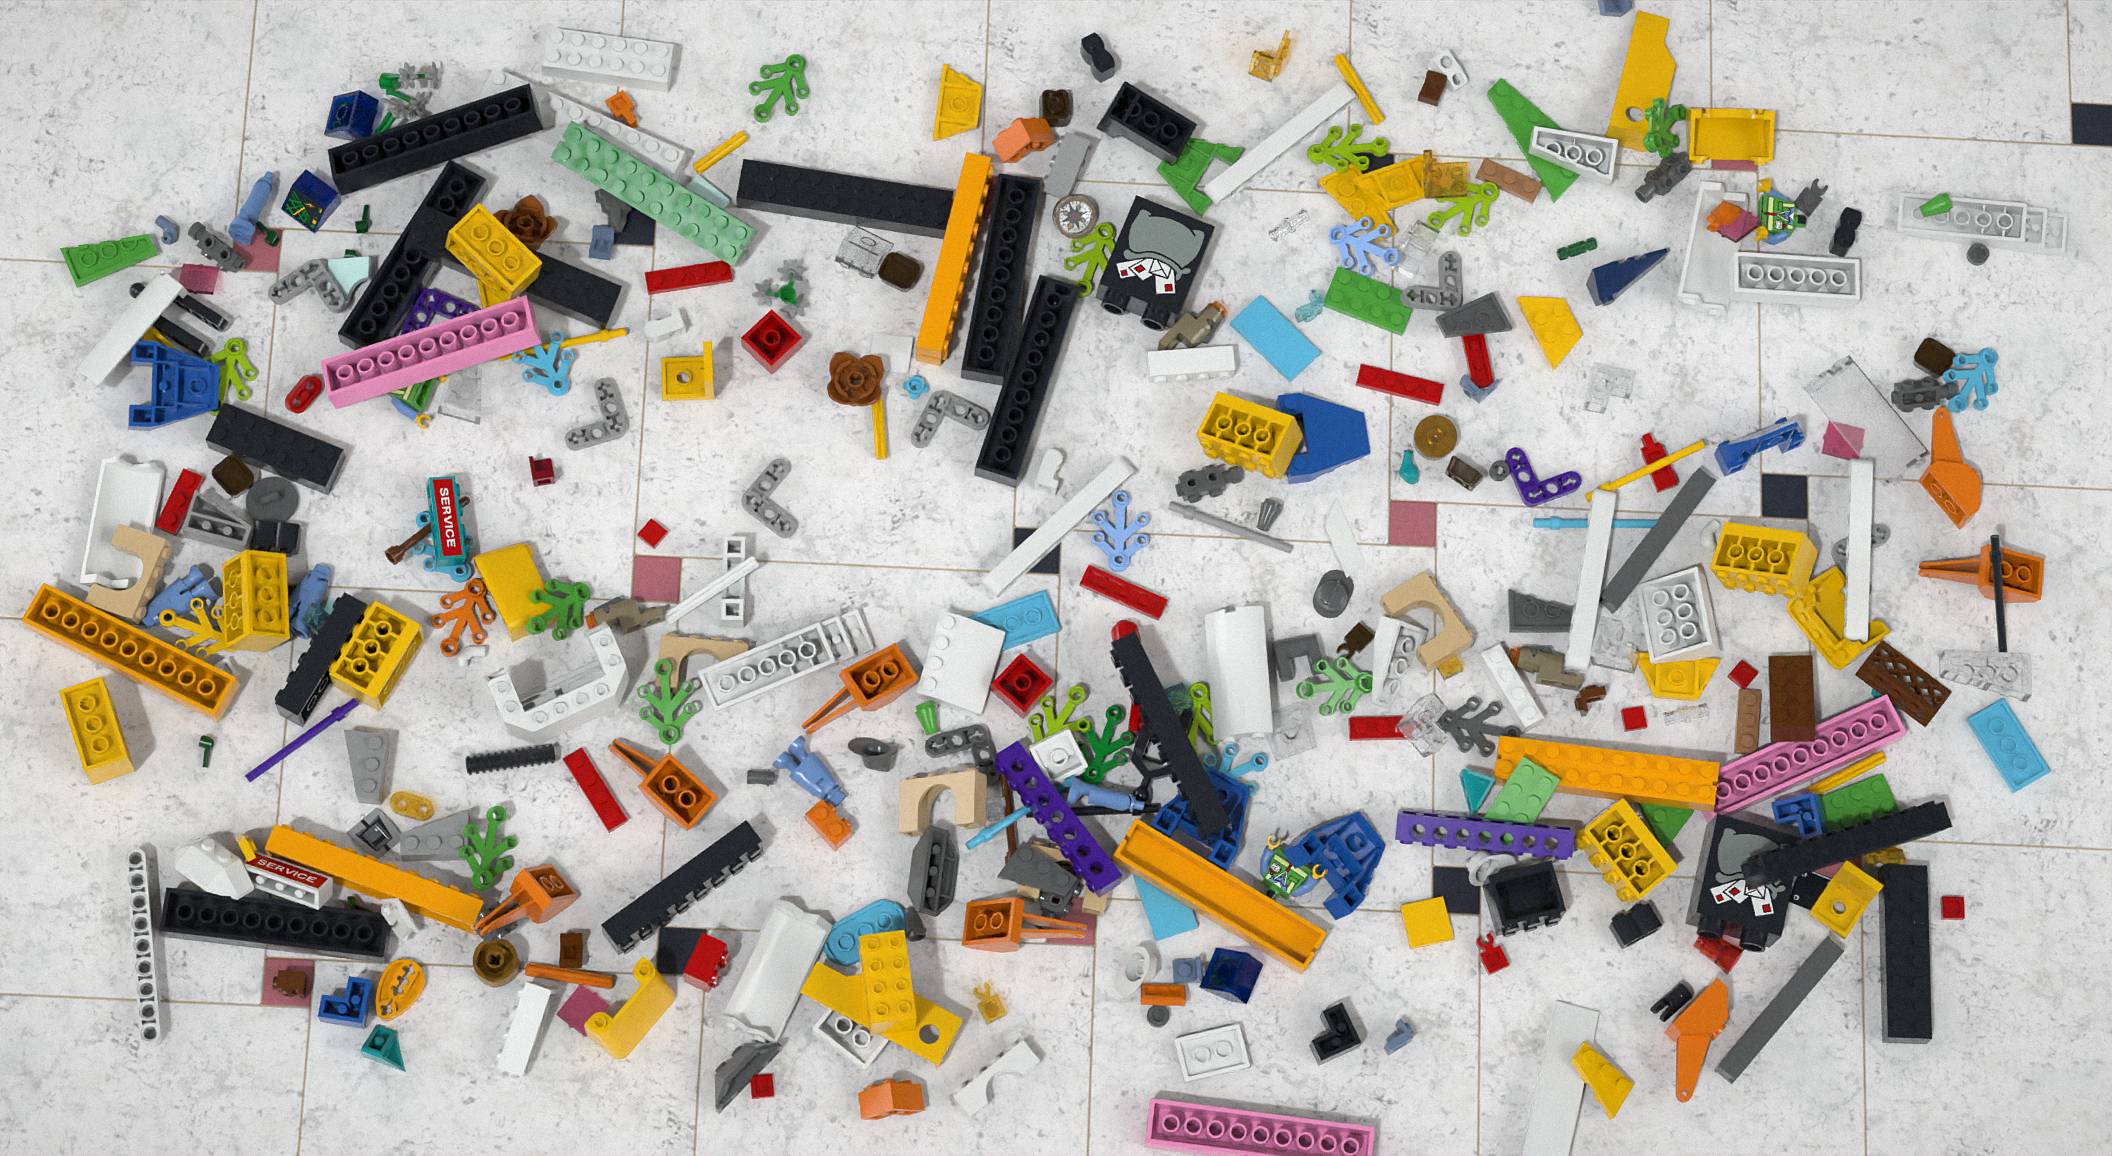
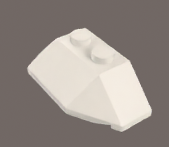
[174,836,254,900]

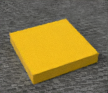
[1399,897,1454,950]

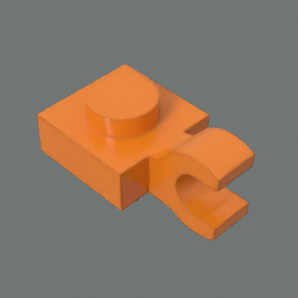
[605,90,638,128]
[1706,201,1741,232]

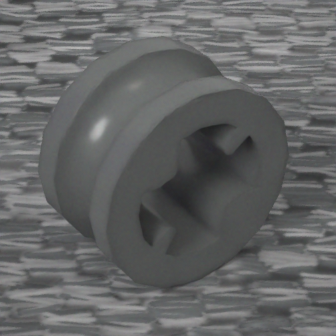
[1489,461,1510,482]

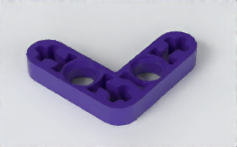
[401,289,477,335]
[1505,447,1582,507]

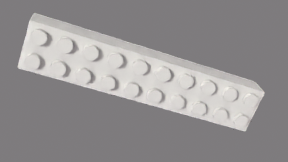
[477,67,686,181]

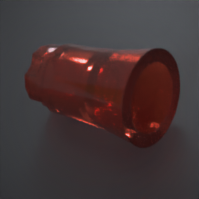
[1693,936,1744,975]

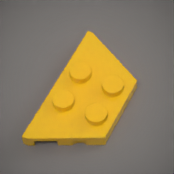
[933,63,982,141]
[1352,154,1425,212]
[1516,296,1583,371]
[1635,652,1720,702]

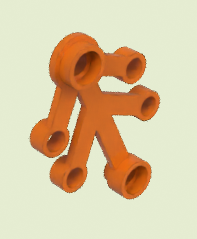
[431,579,494,657]

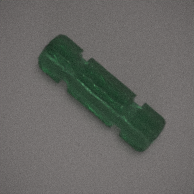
[1556,237,1597,261]

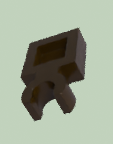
[1336,622,1375,661]

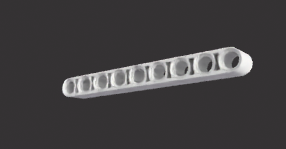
[1203,81,1358,207]
[982,456,1136,598]
[1844,459,1873,644]
[1564,488,1616,672]
[125,848,163,1047]

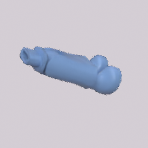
[228,171,274,245]
[142,564,218,629]
[288,564,332,640]
[772,735,846,808]
[1067,778,1145,812]

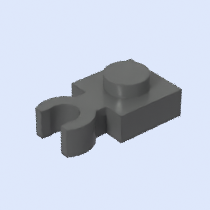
[1794,178,1828,217]

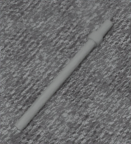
[1168,502,1293,553]

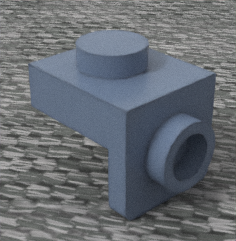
[1598,0,1632,17]
[589,225,615,260]

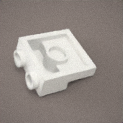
[1029,727,1088,786]

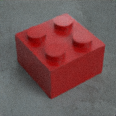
[741,309,802,375]
[991,653,1054,719]
[683,933,730,993]

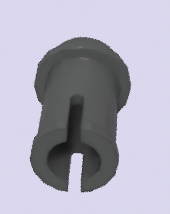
[747,769,775,787]

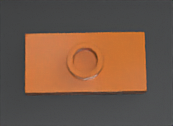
[1141,984,1186,1006]

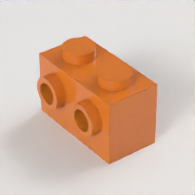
[805,799,852,852]

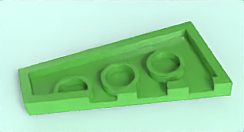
[60,234,157,288]

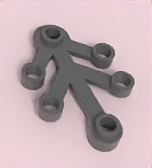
[1436,697,1520,758]

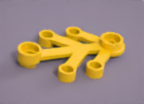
[159,598,237,661]

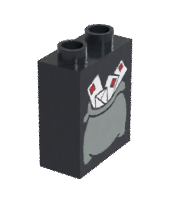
[1095,195,1215,331]
[1685,813,1802,953]

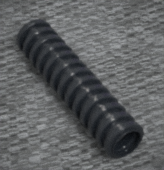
[465,744,556,775]

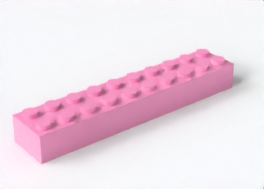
[321,295,542,409]
[1701,694,1907,824]
[1144,1098,1375,1156]

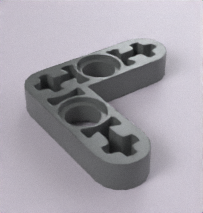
[925,725,999,787]

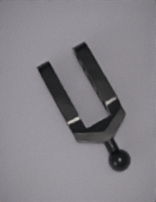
[129,282,229,358]
[1130,708,1196,802]

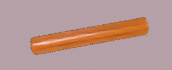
[525,963,614,989]

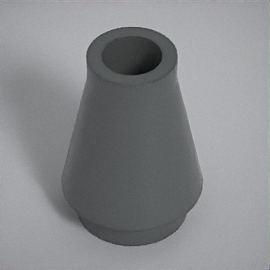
[1256,498,1281,532]
[904,907,927,942]

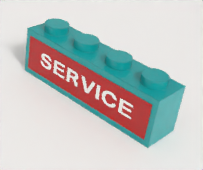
[426,476,469,567]

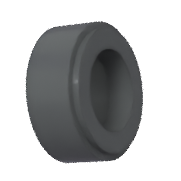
[1967,243,1989,266]
[1147,1005,1169,1028]

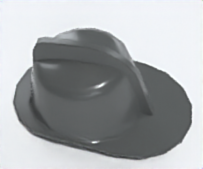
[1313,570,1354,618]
[848,737,897,772]

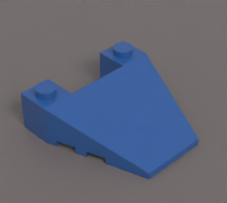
[128,340,219,431]
[1276,393,1370,484]
[1714,417,1805,477]
[1150,767,1250,872]
[1282,811,1386,920]

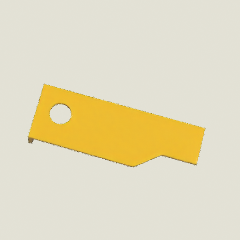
[1605,10,1676,152]
[800,961,963,1069]

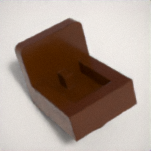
[1418,70,1447,107]
[1574,685,1607,717]
[559,932,583,968]

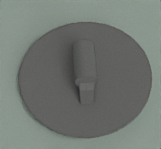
[246,477,298,523]

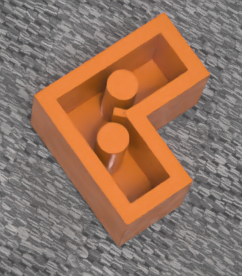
[992,117,1056,163]
[858,1079,925,1120]

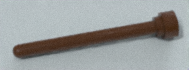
[385,496,470,565]
[1000,774,1017,865]

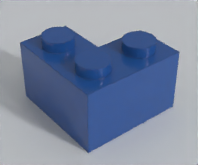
[1771,792,1828,840]
[318,976,374,1029]

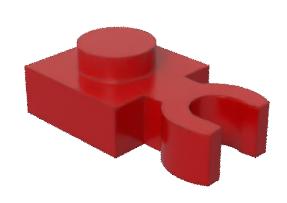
[1476,933,1509,976]

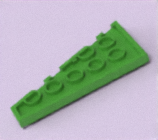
[1487,78,1581,203]

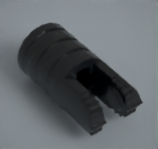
[1650,983,1693,1022]

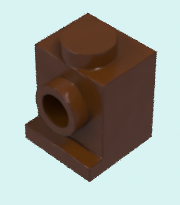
[273,970,308,999]

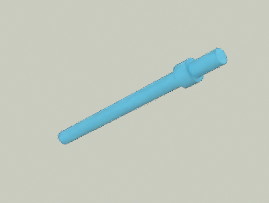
[1533,517,1657,530]
[965,775,1075,850]

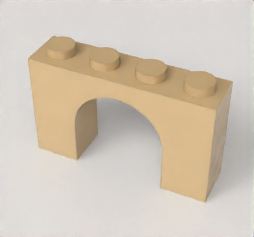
[84,524,172,625]
[1380,571,1473,673]
[655,633,749,694]
[899,768,987,837]
[1016,842,1114,917]

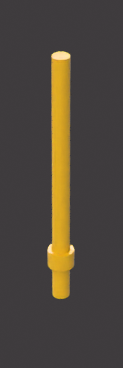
[498,327,626,361]
[1584,440,1705,502]

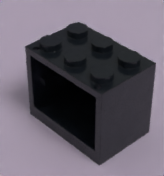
[1482,860,1566,937]

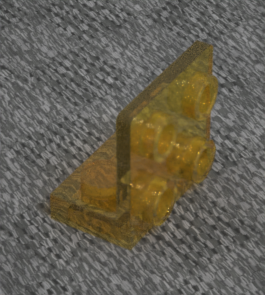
[1248,30,1292,83]
[1423,150,1467,199]

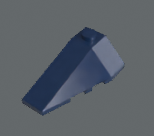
[1586,248,1668,306]

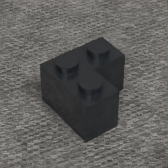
[1309,1003,1362,1066]

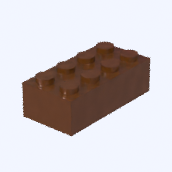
[1768,655,1815,742]

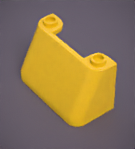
[1686,107,1775,166]
[473,542,558,642]
[1786,566,1891,670]
[584,956,675,1059]

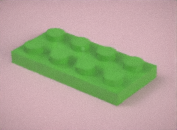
[1322,267,1415,336]
[1481,755,1561,842]
[1820,773,1900,833]

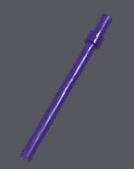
[245,698,359,782]

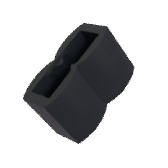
[1080,32,1115,83]
[1829,207,1862,258]
[252,521,302,557]
[1609,903,1662,949]

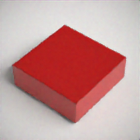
[637,519,668,549]
[1727,660,1758,689]
[1620,706,1647,732]
[1940,896,1965,920]
[750,1074,774,1099]

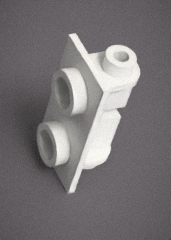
[381,898,419,942]

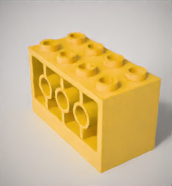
[445,203,542,302]
[1196,391,1303,480]
[1710,522,1818,599]
[222,550,290,653]
[329,600,425,711]
[58,676,135,786]
[1574,798,1679,905]
[858,930,917,1036]

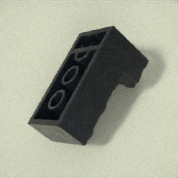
[1096,81,1197,166]

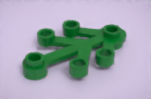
[1078,706,1135,785]

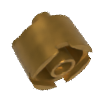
[473,938,519,988]

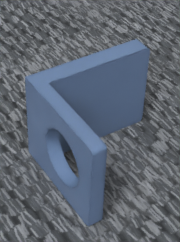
[1459,374,1500,404]

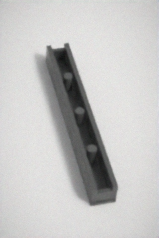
[1599,468,1716,614]
[1714,936,1844,1084]

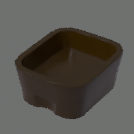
[1039,89,1071,127]
[878,252,920,292]
[1913,338,1955,379]
[211,455,254,498]
[1445,456,1483,491]

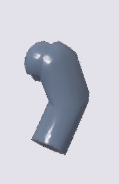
[155,215,176,245]

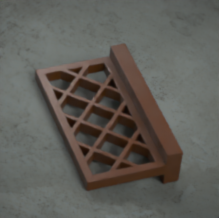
[1855,640,1952,727]

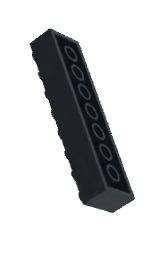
[601,820,763,955]
[1878,864,1932,1044]

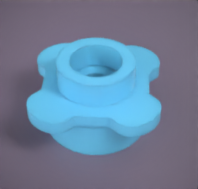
[903,375,928,400]

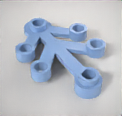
[1328,217,1401,277]
[1091,491,1149,572]

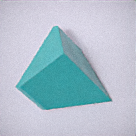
[1459,769,1495,817]
[361,1024,406,1072]

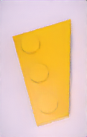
[1571,1042,1634,1120]

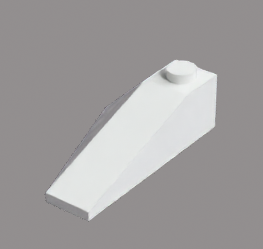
[1372,616,1427,709]

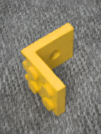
[661,341,714,401]
[1808,860,1884,940]

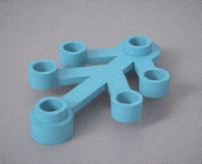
[512,331,574,396]
[1943,348,1998,413]
[411,511,474,583]
[1203,744,1268,797]

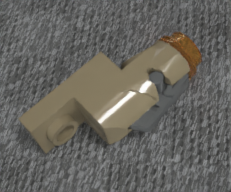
[1158,301,1227,351]
[584,597,665,635]
[1509,646,1582,691]

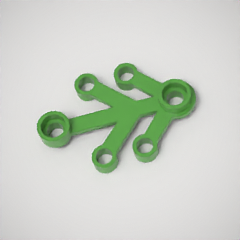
[749,54,809,123]
[1643,98,1686,158]
[526,579,590,641]
[1296,657,1373,716]
[637,659,697,745]
[459,806,516,891]

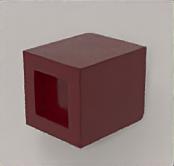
[529,456,555,487]

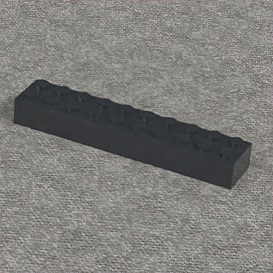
[328,83,544,196]
[736,159,954,239]
[338,160,488,350]
[961,173,1041,386]
[404,204,622,330]
[974,275,1080,488]
[1109,631,1232,846]
[1740,800,1953,891]
[159,887,392,963]

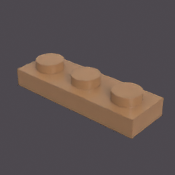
[1475,158,1542,204]
[1734,689,1761,755]

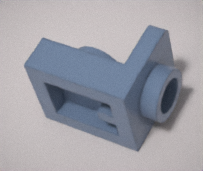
[1172,957,1205,984]
[1384,1019,1413,1056]

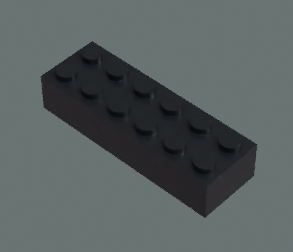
[205,402,346,495]
[275,592,368,728]

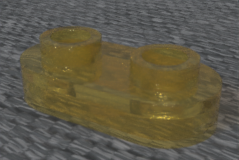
[390,791,434,821]

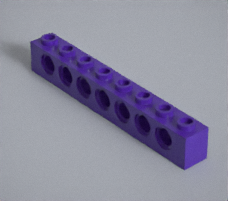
[994,741,1123,898]
[1395,810,1575,860]

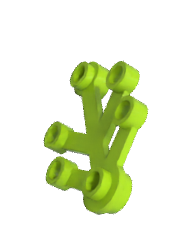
[1307,124,1388,173]
[1427,179,1499,237]
[1063,223,1115,298]
[203,338,257,416]
[1172,682,1220,756]
[1028,686,1090,758]

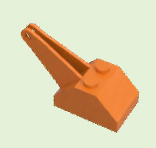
[1918,408,1981,530]
[1918,544,2044,603]
[801,643,919,735]
[607,739,718,831]
[474,864,579,936]
[962,897,1087,953]
[1664,978,1728,1103]

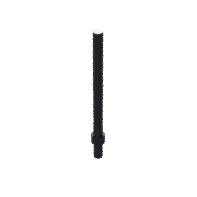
[1989,535,2008,658]
[1026,804,1158,818]

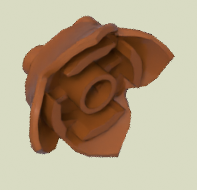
[493,194,558,251]
[827,352,884,407]

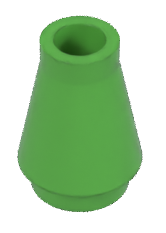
[1919,193,1953,218]
[915,701,939,735]

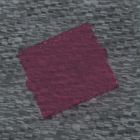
[1716,206,1762,243]
[179,263,219,295]
[1821,420,1865,461]
[556,985,610,1037]

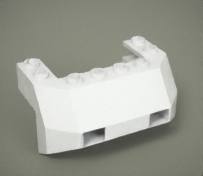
[483,621,630,745]

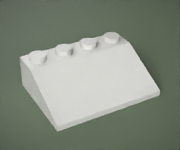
[1636,567,1720,664]
[916,610,1006,715]
[811,967,889,1070]

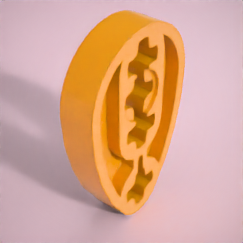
[376,959,425,1021]

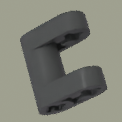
[1272,634,1323,682]

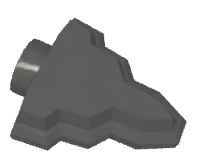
[595,188,632,233]

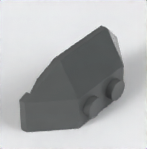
[907,825,959,917]
[715,1042,782,1114]

